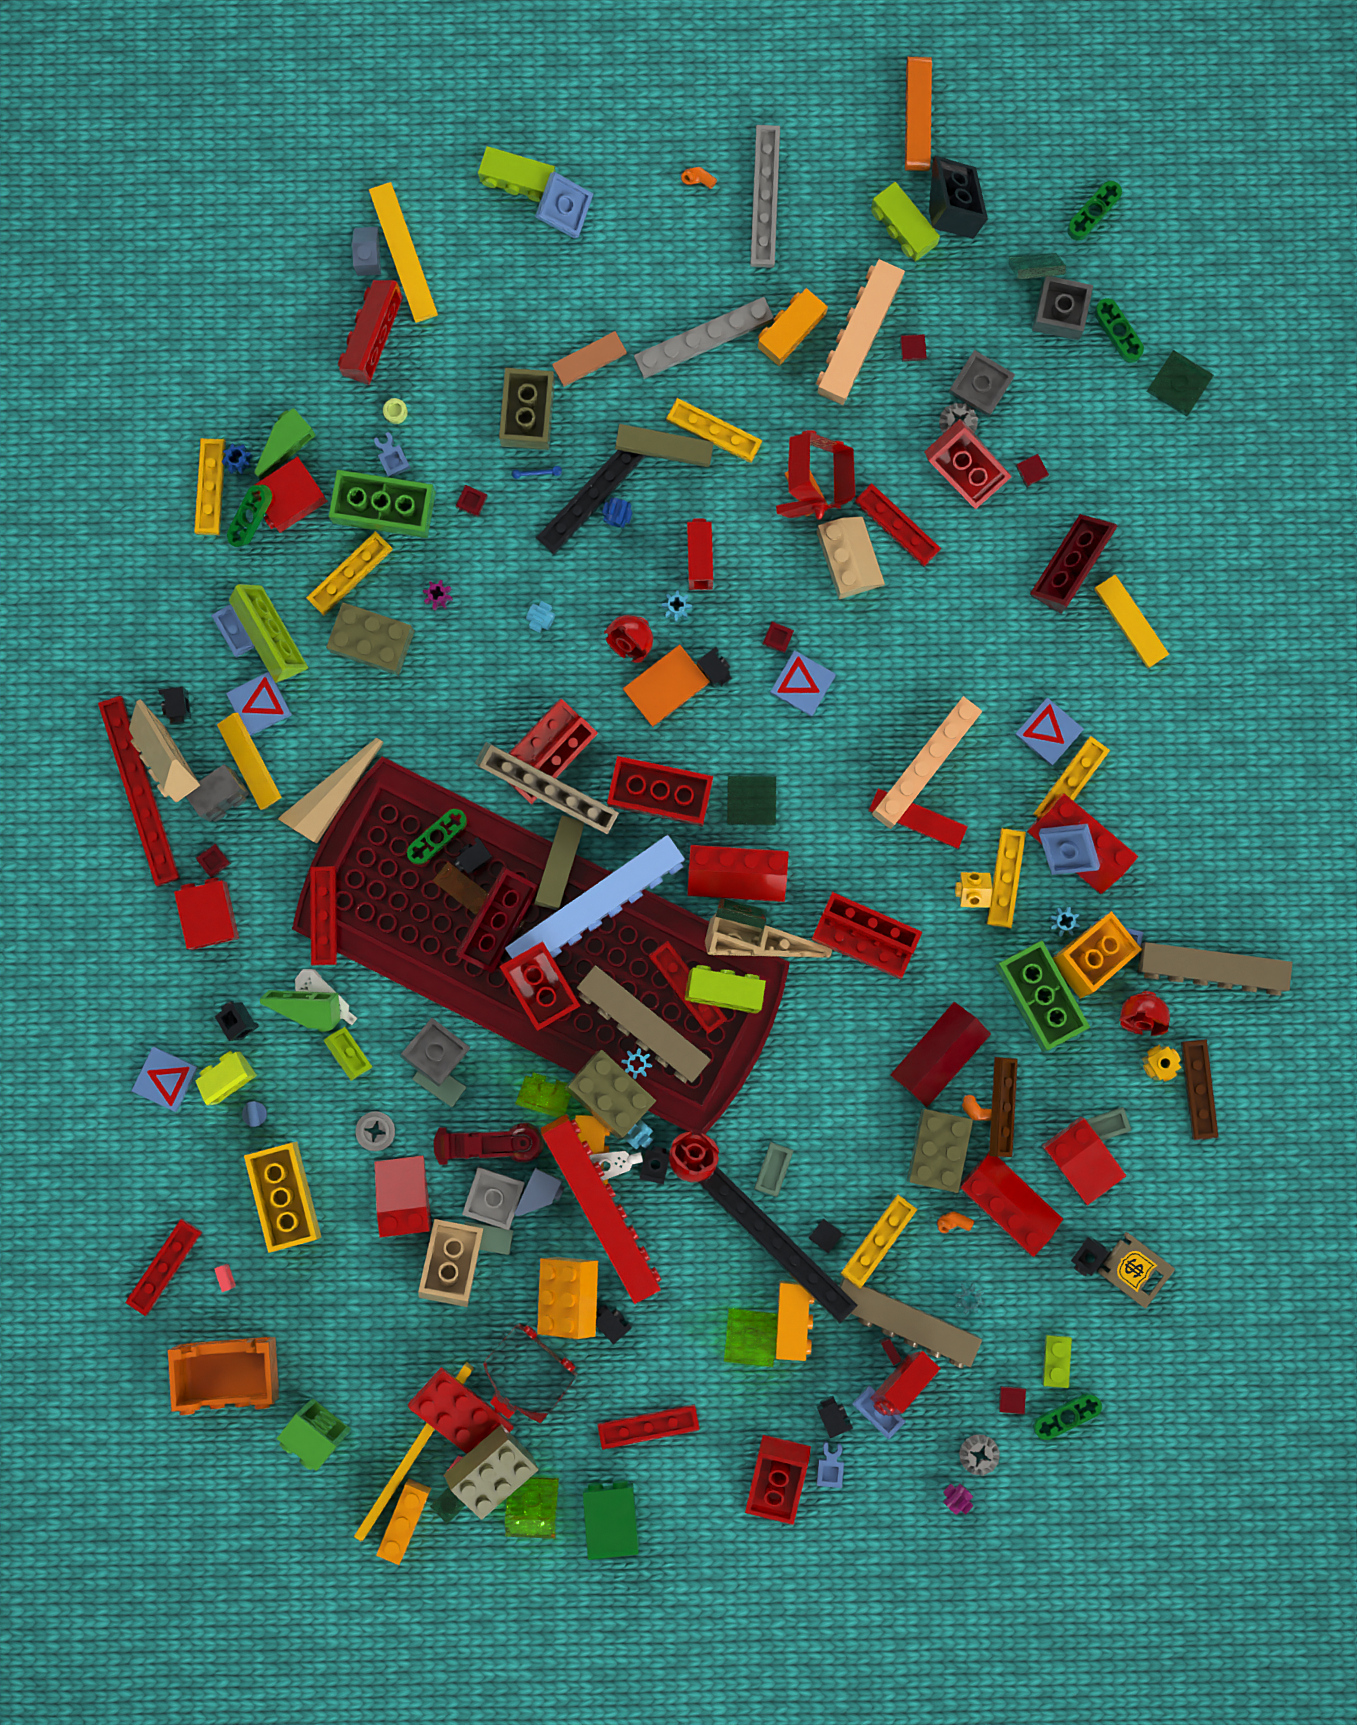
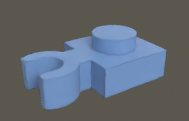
[374,432,410,478]
[816,1441,844,1488]

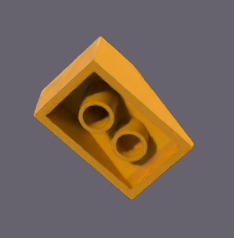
[1052,911,1142,998]

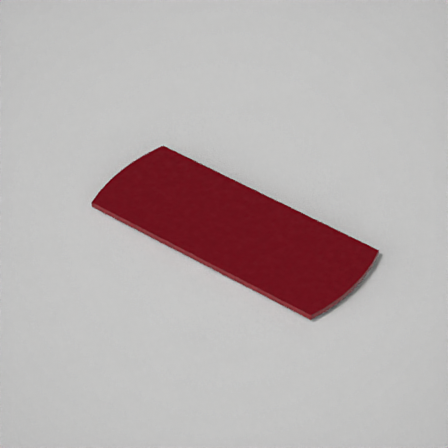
[292,756,790,1136]

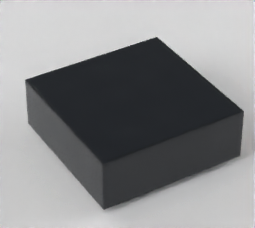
[808,1218,843,1254]

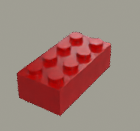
[607,756,713,827]

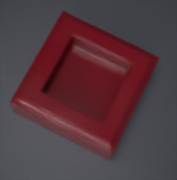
[900,334,927,362]
[1016,454,1049,487]
[456,485,488,517]
[762,621,794,654]
[196,844,231,878]
[879,1336,901,1366]
[999,1386,1026,1414]

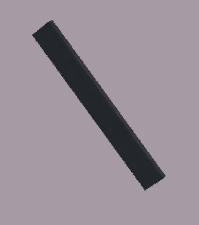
[698,1166,858,1324]

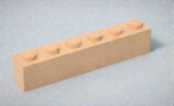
[816,259,905,405]
[871,696,982,829]

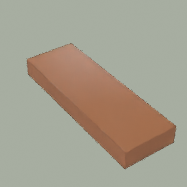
[552,331,627,387]

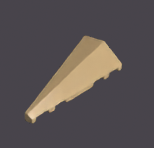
[278,738,384,844]
[705,913,832,958]

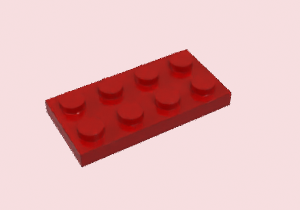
[407,1367,514,1454]

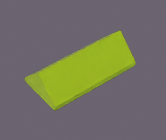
[229,584,308,683]

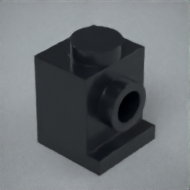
[697,647,733,688]
[158,686,191,725]
[453,837,494,875]
[214,1001,259,1041]
[640,1145,669,1185]
[1071,1236,1111,1277]
[596,1304,632,1345]
[817,1396,853,1439]

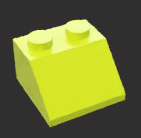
[195,1051,257,1105]

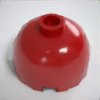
[604,615,653,663]
[1119,991,1170,1036]
[669,1132,719,1182]

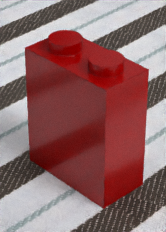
[254,457,328,533]
[687,518,713,590]
[174,877,239,950]
[870,1351,941,1416]

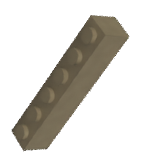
[475,742,619,835]
[1137,942,1293,996]
[577,965,711,1083]
[839,1277,982,1369]

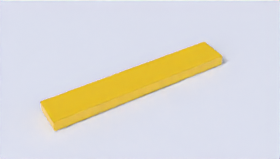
[369,182,438,323]

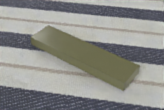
[615,424,714,467]
[535,815,585,911]

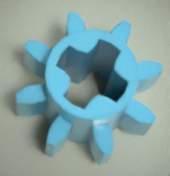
[662,590,692,622]
[526,601,556,633]
[1049,907,1080,937]
[622,1048,652,1079]
[623,1119,653,1149]

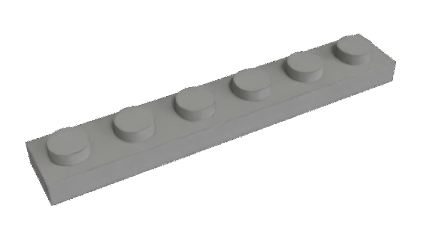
[750,125,780,268]
[634,297,774,379]

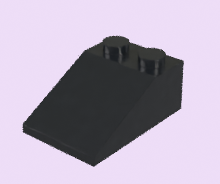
[929,156,988,239]

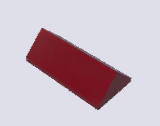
[1030,514,1118,614]
[455,867,540,973]
[890,1002,991,1108]

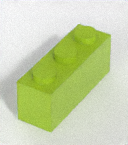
[478,146,556,202]
[871,182,940,262]
[685,965,766,1013]

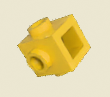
[955,872,992,908]
[1142,1045,1181,1082]

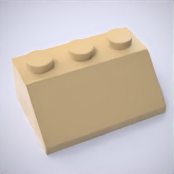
[817,517,885,599]

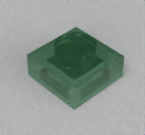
[430,1486,466,1524]

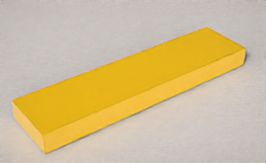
[666,398,762,463]
[194,438,226,536]
[306,531,393,616]
[1094,574,1169,669]
[217,713,282,810]
[1033,736,1110,818]
[986,828,1026,929]
[840,1194,918,1289]

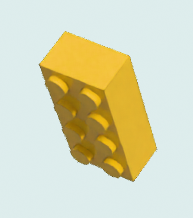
[244,1142,321,1253]

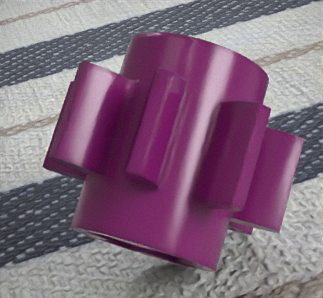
[423,580,453,611]
[943,1483,974,1515]

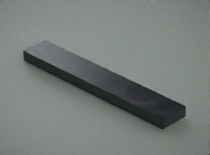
[536,450,647,555]

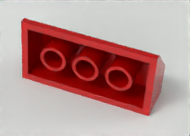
[338,280,403,385]
[1027,793,1139,894]
[687,845,789,902]
[959,1152,1063,1257]

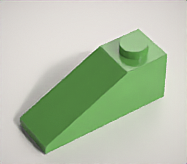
[254,408,316,481]
[260,990,340,1032]

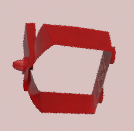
[776,430,856,520]
[483,1323,578,1423]

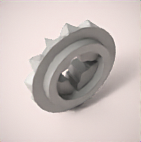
[939,402,978,434]
[356,1112,395,1151]
[960,1435,1000,1476]

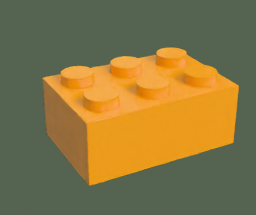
[537,1257,598,1339]

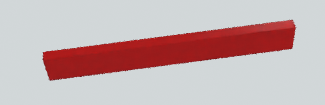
[98,695,180,887]

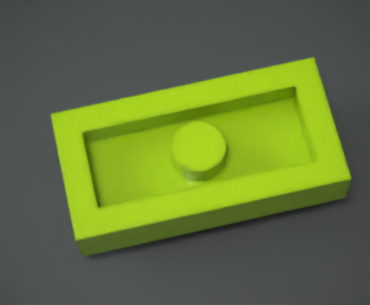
[323,1027,372,1081]
[1042,1335,1072,1388]

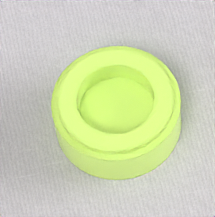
[383,398,408,424]

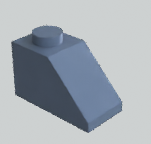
[352,227,381,276]
[514,1167,565,1216]

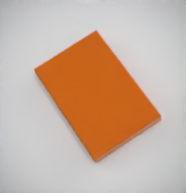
[623,644,710,727]

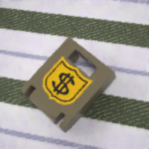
[1097,1232,1175,1309]

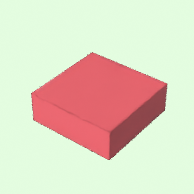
[214,1263,236,1292]

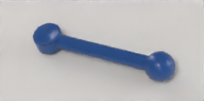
[512,466,562,479]

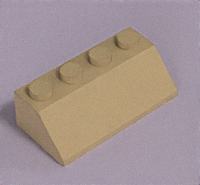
[129,699,200,802]

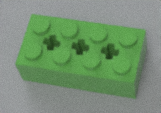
[329,470,436,538]
[995,940,1091,1052]
[276,1398,351,1471]

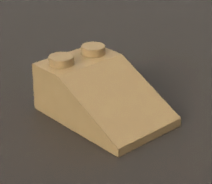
[418,1219,483,1307]

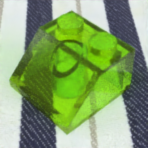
[515,1072,572,1118]
[723,1308,778,1367]
[505,1477,559,1539]

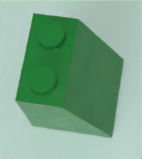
[583,1480,640,1560]

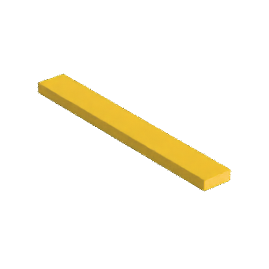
[354,1362,474,1541]

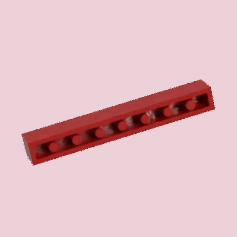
[540,1114,662,1304]

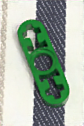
[1067,181,1122,241]
[1094,298,1144,363]
[227,484,272,547]
[407,809,467,865]
[1033,1393,1102,1440]

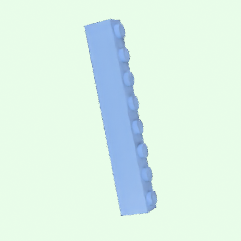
[505,835,685,959]

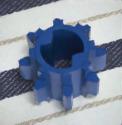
[222,443,253,475]
[602,498,633,528]

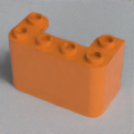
[168,1337,279,1415]

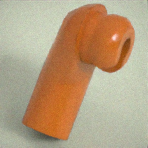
[681,167,717,189]
[962,1095,992,1121]
[937,1211,974,1233]

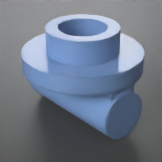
[242,1101,267,1127]

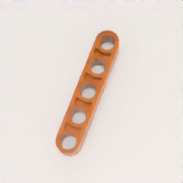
[905,56,932,171]

